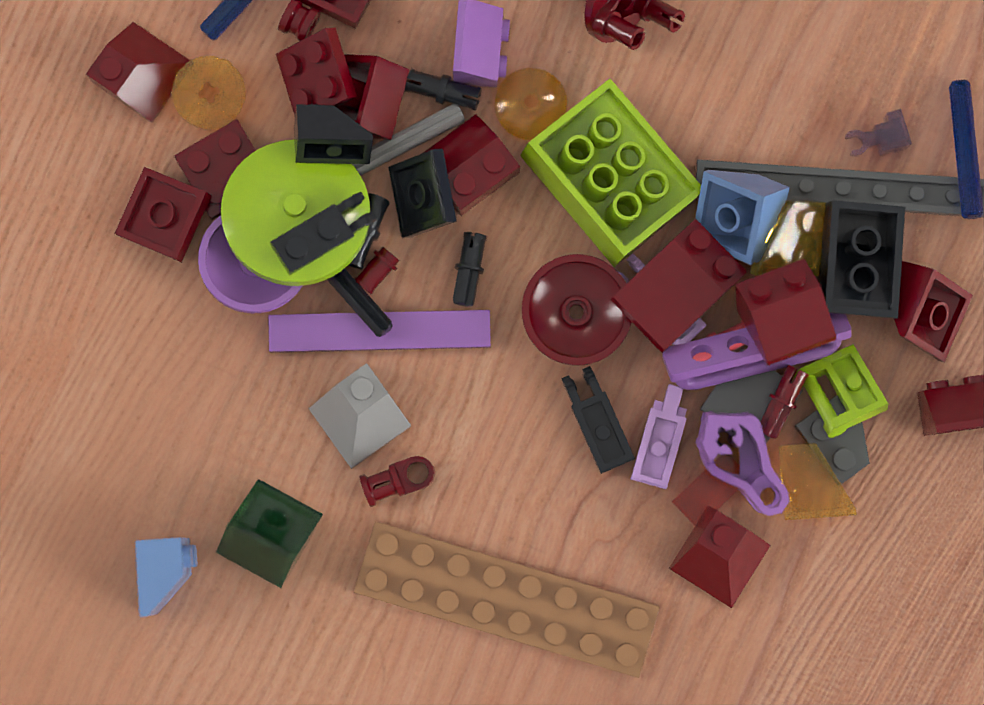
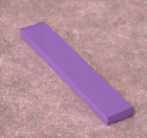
[268,310,491,353]

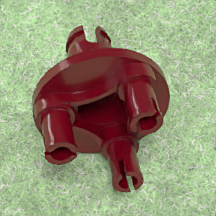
[584,0,685,50]

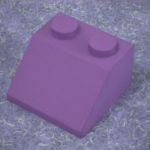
[453,0,510,88]

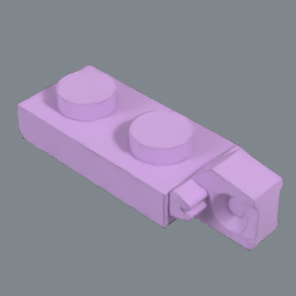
[630,384,687,489]

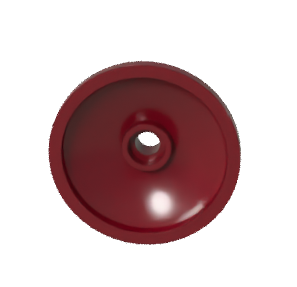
[521,254,632,366]

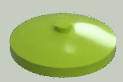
[221,140,370,286]

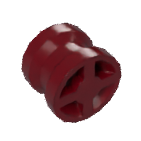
[278,0,321,41]

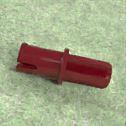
[760,365,809,439]

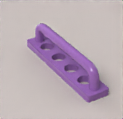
[662,313,851,390]

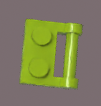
[794,344,888,438]

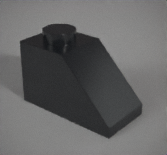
[294,104,373,164]

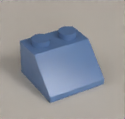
[695,170,790,265]
[135,537,197,617]

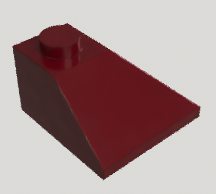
[86,22,194,123]
[894,261,973,362]
[669,506,771,608]

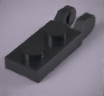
[270,191,378,276]
[561,366,635,474]

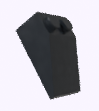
[819,200,905,319]

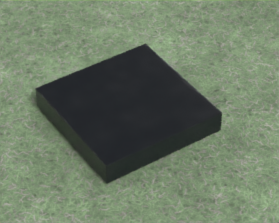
[389,149,457,238]

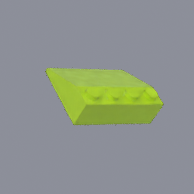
[520,78,701,268]

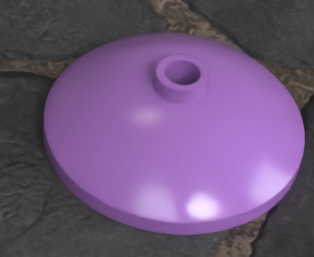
[198,215,302,313]

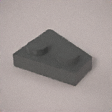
[794,395,870,486]

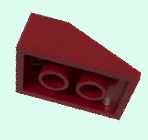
[610,219,747,353]

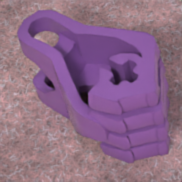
[696,411,789,516]

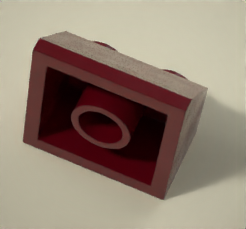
[337,54,409,140]
[423,114,520,216]
[735,258,837,366]
[917,375,984,436]

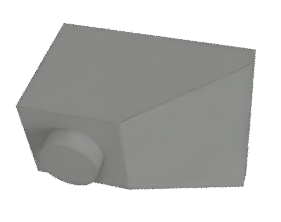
[309,363,411,469]

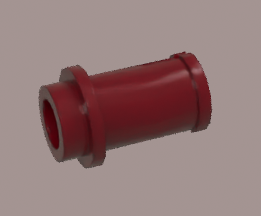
[355,247,400,295]

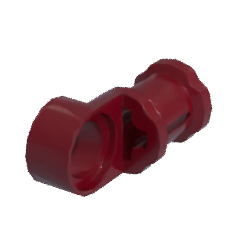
[359,456,435,507]

